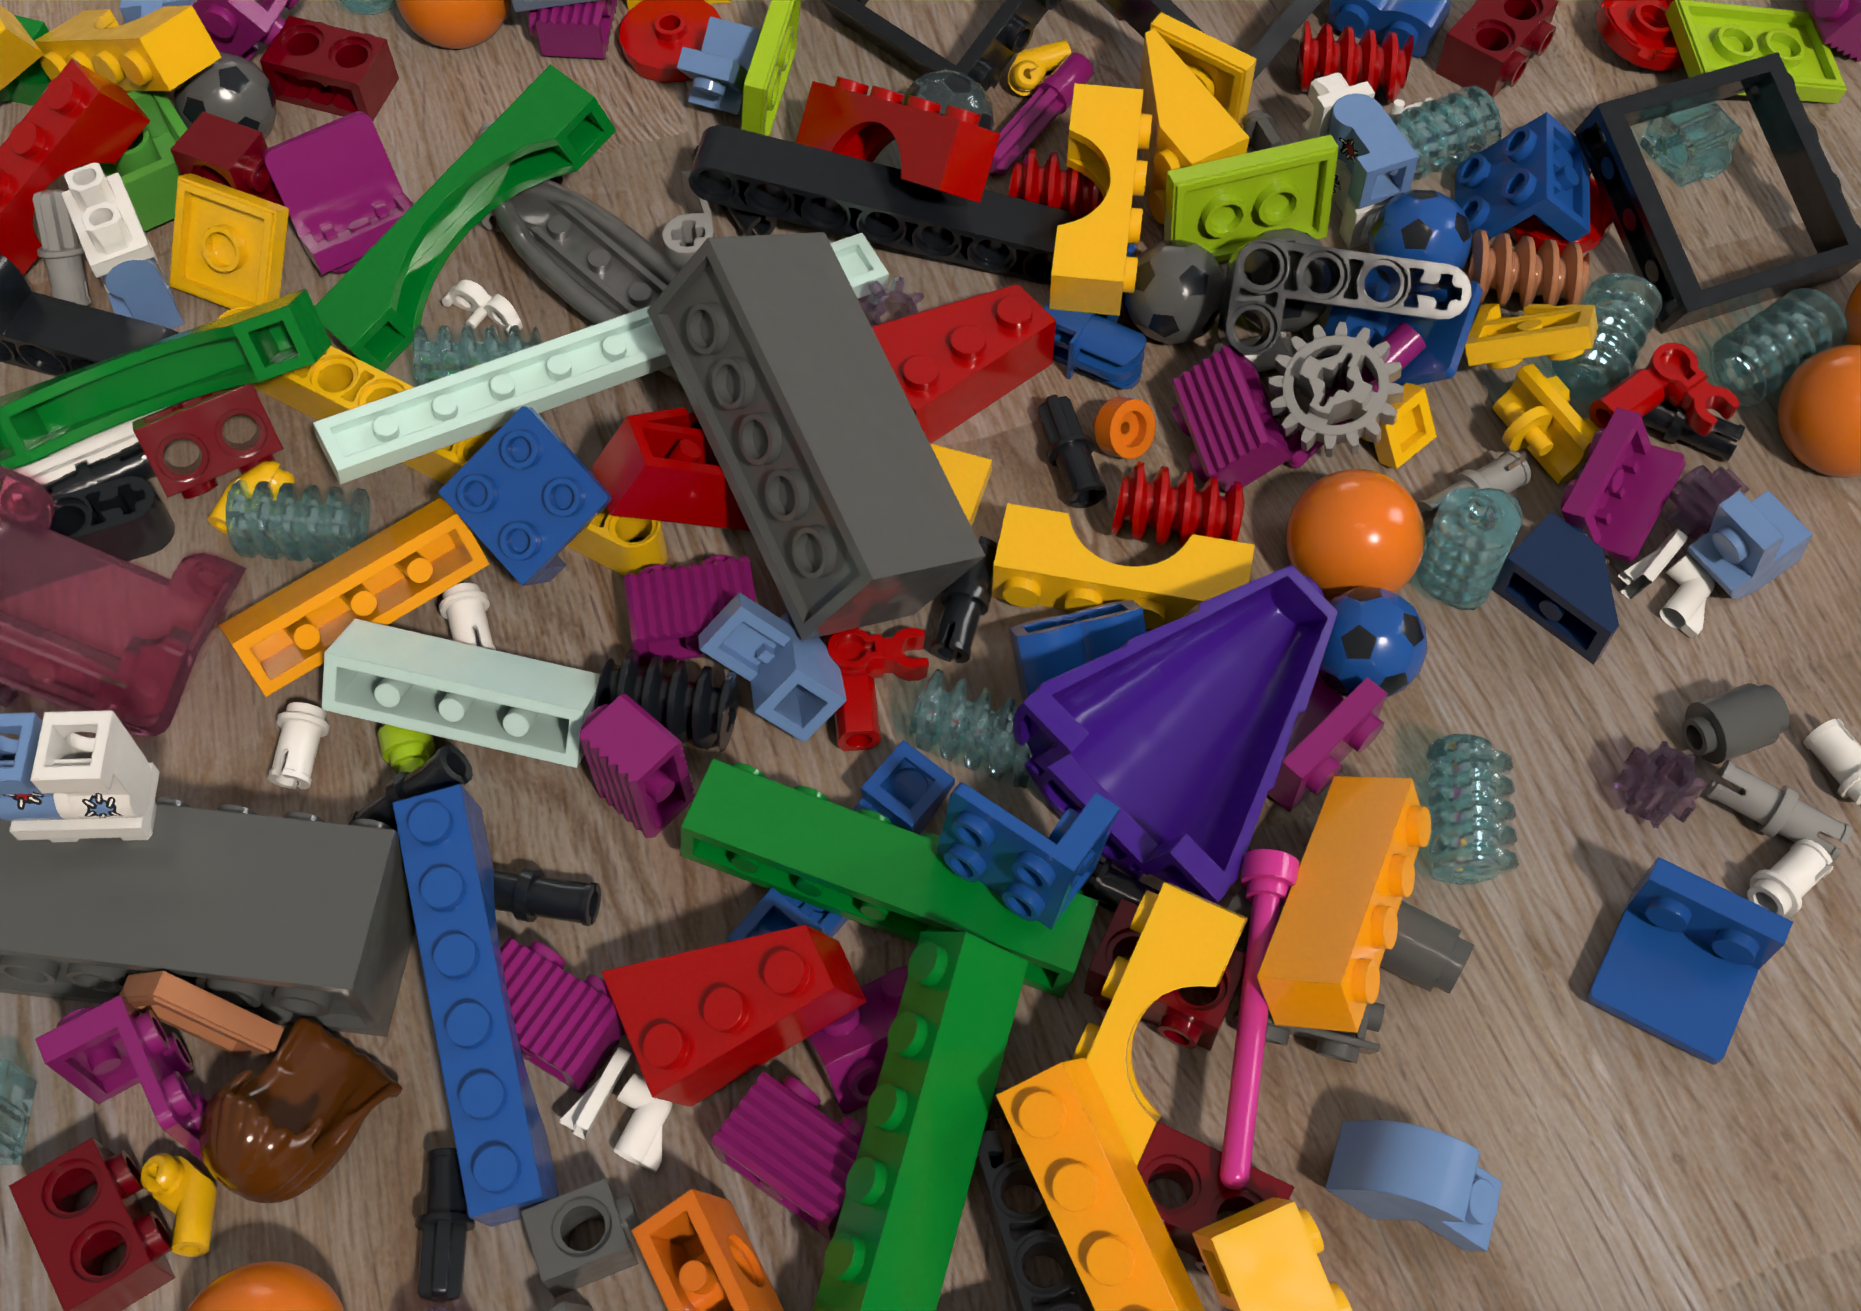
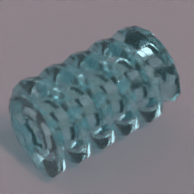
[1389,85,1502,180]
[1552,273,1662,404]
[1710,287,1847,407]
[412,325,542,385]
[226,479,370,563]
[1416,487,1522,610]
[909,669,1033,790]
[1426,734,1519,885]

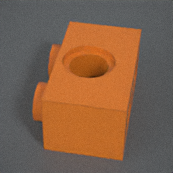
[631,1189,784,1311]

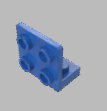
[1455,112,1590,242]
[1321,268,1483,386]
[438,406,612,586]
[937,782,1120,930]
[1586,857,1793,1065]

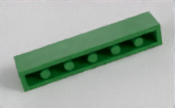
[680,759,1099,999]
[812,931,1029,1311]

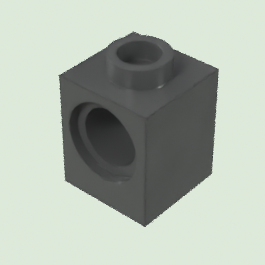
[520,1178,640,1298]

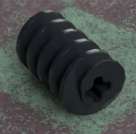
[594,649,739,752]

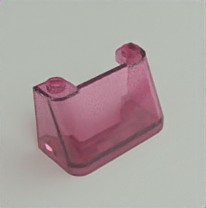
[0,465,247,737]

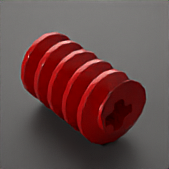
[1296,21,1414,103]
[1008,148,1104,220]
[1111,461,1245,548]

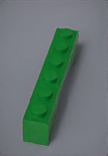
[314,64,617,372]
[0,288,332,474]

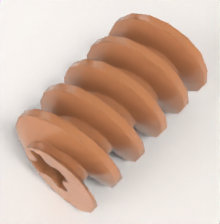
[1462,229,1590,310]

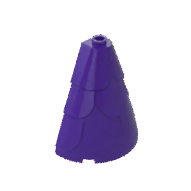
[1013,565,1338,903]

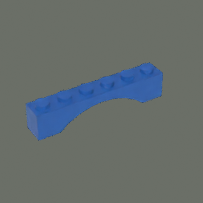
[393,784,559,1227]

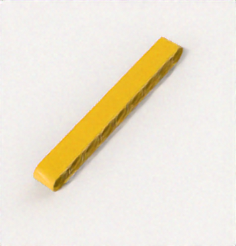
[217,306,668,576]

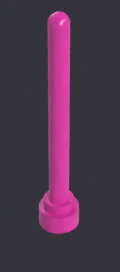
[1219,849,1299,1190]

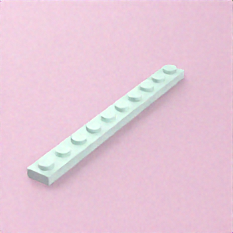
[313,233,889,485]

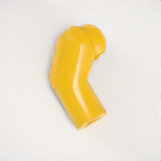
[1007,40,1071,96]
[207,461,295,535]
[140,1153,217,1257]

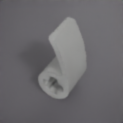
[662,171,715,270]

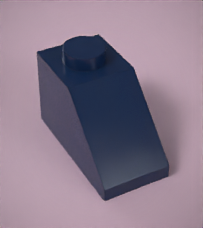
[1492,511,1619,665]

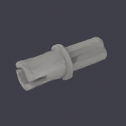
[32,189,92,306]

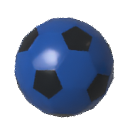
[1368,190,1472,293]
[1318,587,1428,697]

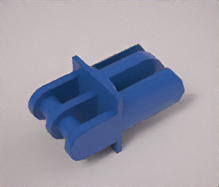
[1044,301,1146,389]

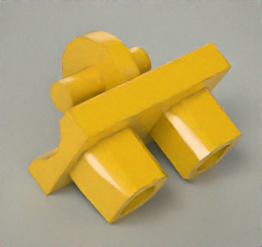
[1492,364,1599,484]

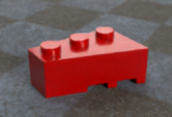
[872,284,1056,443]
[592,407,750,531]
[601,925,867,1107]

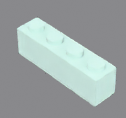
[322,619,600,768]

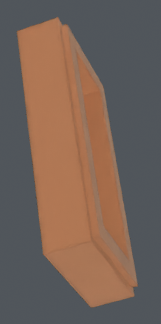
[120,971,284,1056]

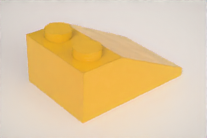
[1139,29,1250,224]

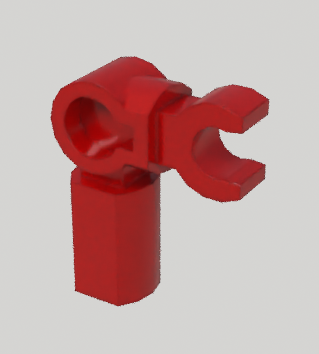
[1589,343,1740,437]
[827,628,929,751]

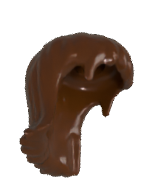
[199,1017,403,1203]

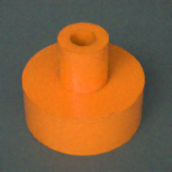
[1093,397,1156,459]

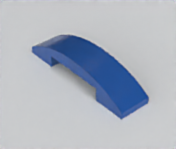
[727,740,955,942]

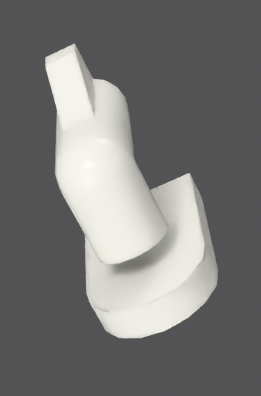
[1618,529,1715,639]
[559,1047,673,1173]

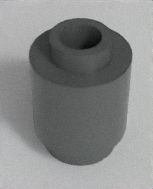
[1682,683,1790,764]
[1380,901,1474,994]

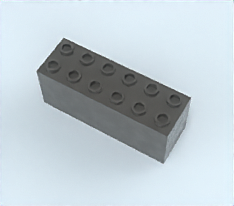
[647,232,986,641]
[0,797,415,1037]

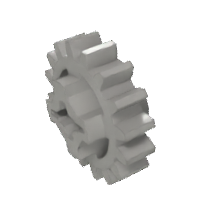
[1268,322,1404,457]

